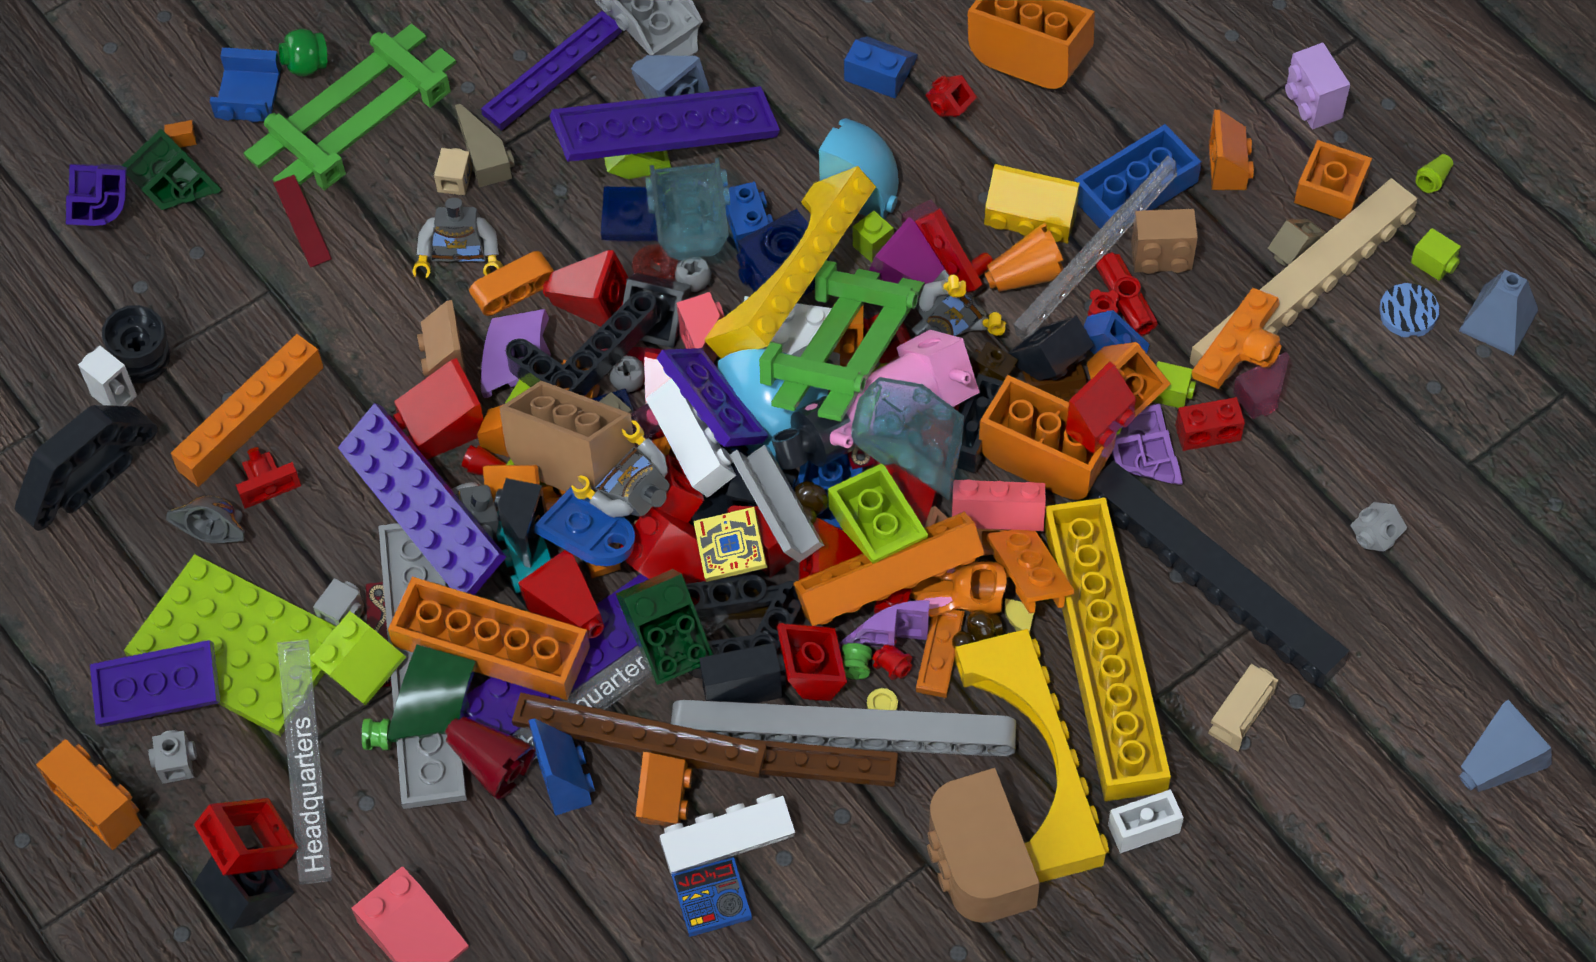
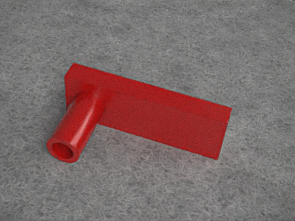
[915,208,993,292]

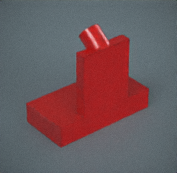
[236,447,301,509]

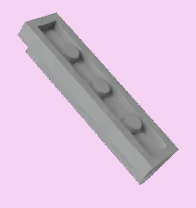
[730,445,824,562]

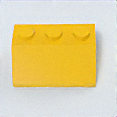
[984,164,1080,244]

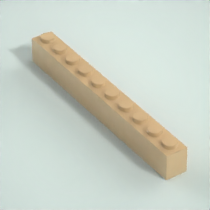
[1190,178,1418,379]

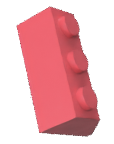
[952,479,1045,531]

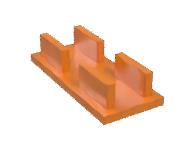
[986,530,1074,613]

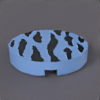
[1379,283,1439,337]

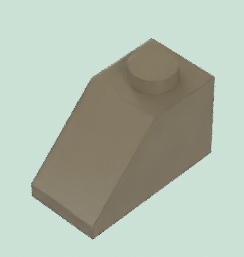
[1267,219,1326,266]

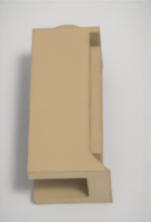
[1208,664,1278,752]

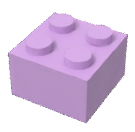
[1285,43,1350,130]

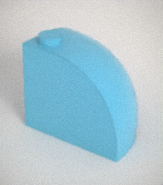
[819,118,899,220]
[717,349,828,470]

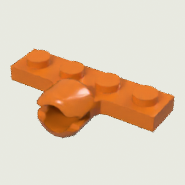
[1191,288,1281,389]

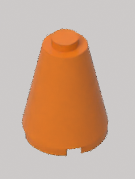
[984,223,1069,292]

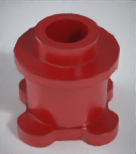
[1088,289,1119,316]
[872,640,912,680]

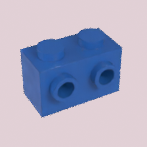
[722,182,775,251]

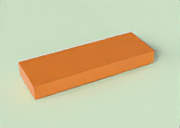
[916,610,965,698]

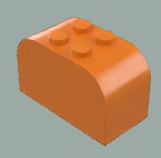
[968,0,1095,89]
[979,375,1117,500]

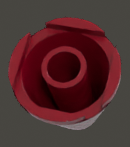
[445,716,536,800]

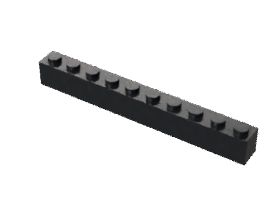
[1087,461,1350,689]

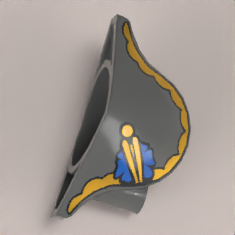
[166,496,245,543]

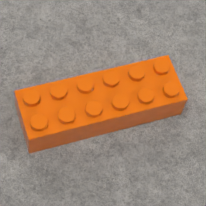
[388,576,590,700]

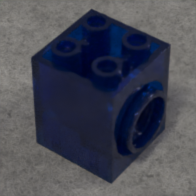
[736,209,829,297]

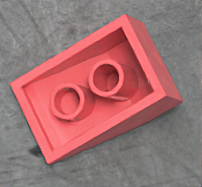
[352,866,469,962]

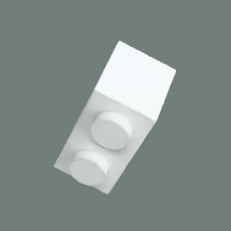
[78,346,137,406]
[1108,789,1184,853]

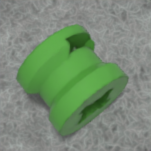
[841,643,872,679]
[362,719,392,750]

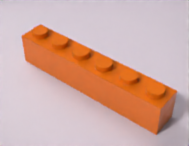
[170,334,324,487]
[793,511,984,626]

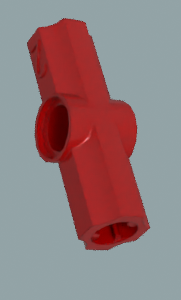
[1096,252,1157,336]

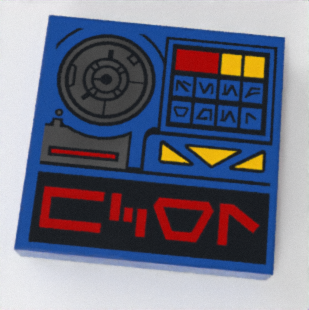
[671,857,752,937]

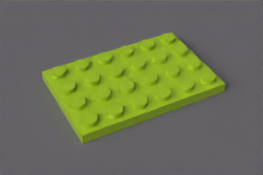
[124,554,336,737]

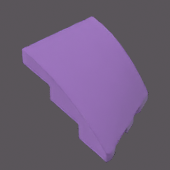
[481,309,551,398]
[1111,404,1183,485]
[839,600,930,652]

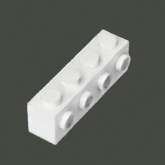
[646,378,736,497]
[659,794,795,876]

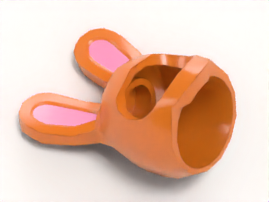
[915,562,1007,617]

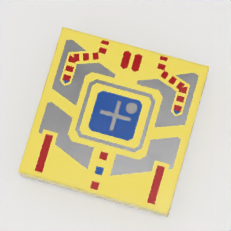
[694,507,767,582]

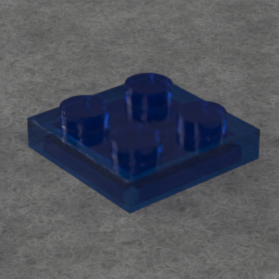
[601,186,662,241]

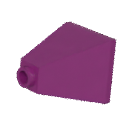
[869,217,945,299]

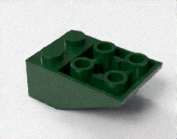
[616,569,713,685]

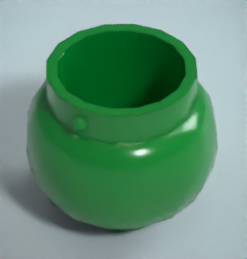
[279,29,327,76]

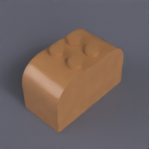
[499,381,635,492]
[927,768,1040,923]

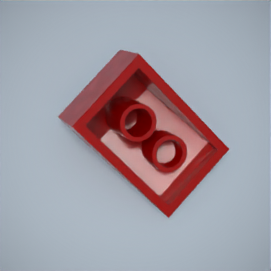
[620,506,706,606]

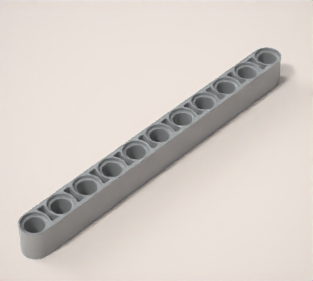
[671,700,1016,757]

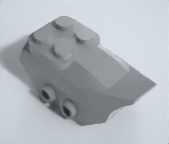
[594,0,703,56]

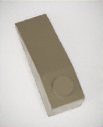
[455,104,515,187]

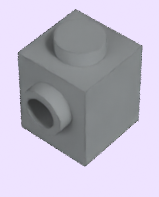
[313,578,364,627]

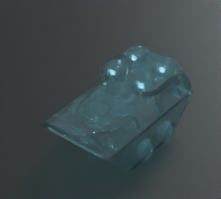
[645,158,730,260]
[851,377,964,500]

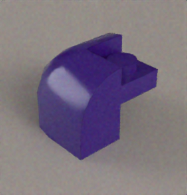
[66,164,127,226]

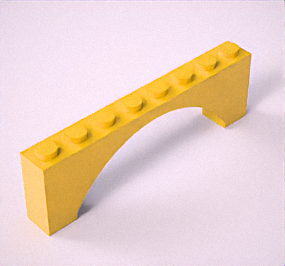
[704,166,876,359]
[955,629,1109,883]

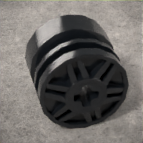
[102,305,170,383]

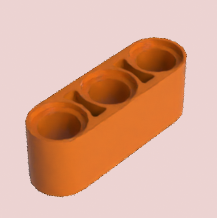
[469,251,554,316]

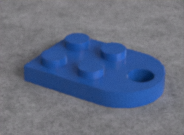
[534,487,635,566]

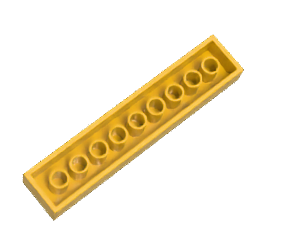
[1044,497,1171,801]

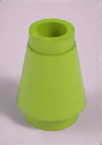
[1415,154,1453,193]

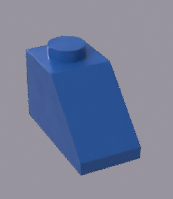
[1083,310,1150,355]

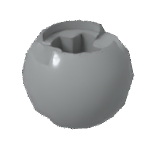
[675,256,712,292]
[609,355,645,393]

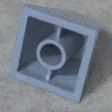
[631,55,710,99]
[1459,270,1538,356]
[1458,700,1552,792]

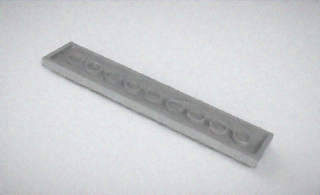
[379,523,467,809]

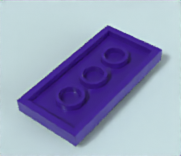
[656,348,769,447]
[90,640,220,727]

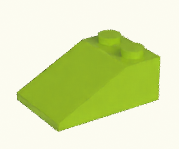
[828,463,928,564]

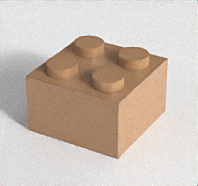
[1131,209,1198,274]

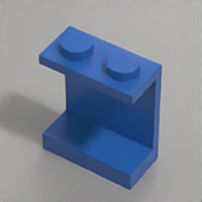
[210,47,282,122]

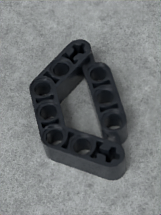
[14,405,158,531]
[686,575,802,679]

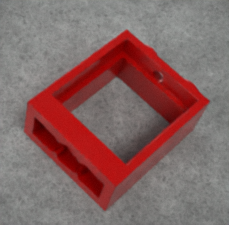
[194,798,299,876]

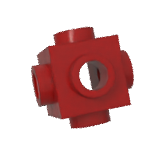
[925,75,977,117]

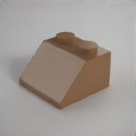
[417,300,466,376]

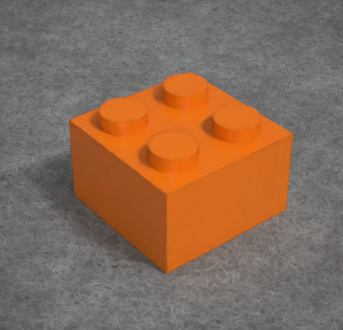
[1294,140,1372,219]

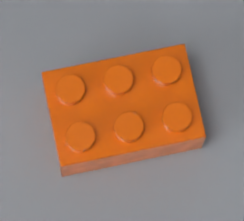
[36,739,142,851]

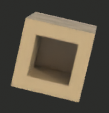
[434,148,473,195]

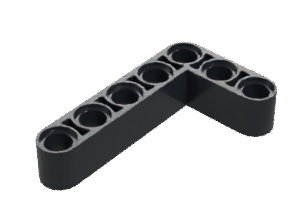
[505,291,657,396]

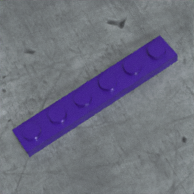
[481,11,622,131]

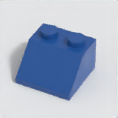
[844,36,918,98]

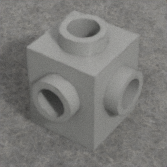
[1350,502,1407,551]
[148,730,197,784]

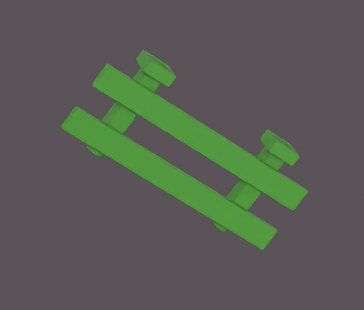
[243,23,456,191]
[759,260,924,422]

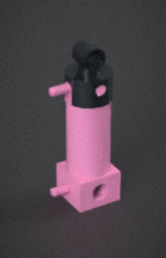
[771,330,980,470]

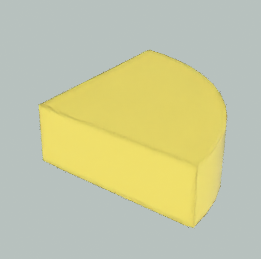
[1004,598,1036,634]

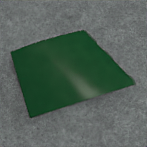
[121,128,221,210]
[387,644,477,742]

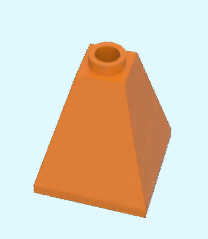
[1087,342,1171,417]

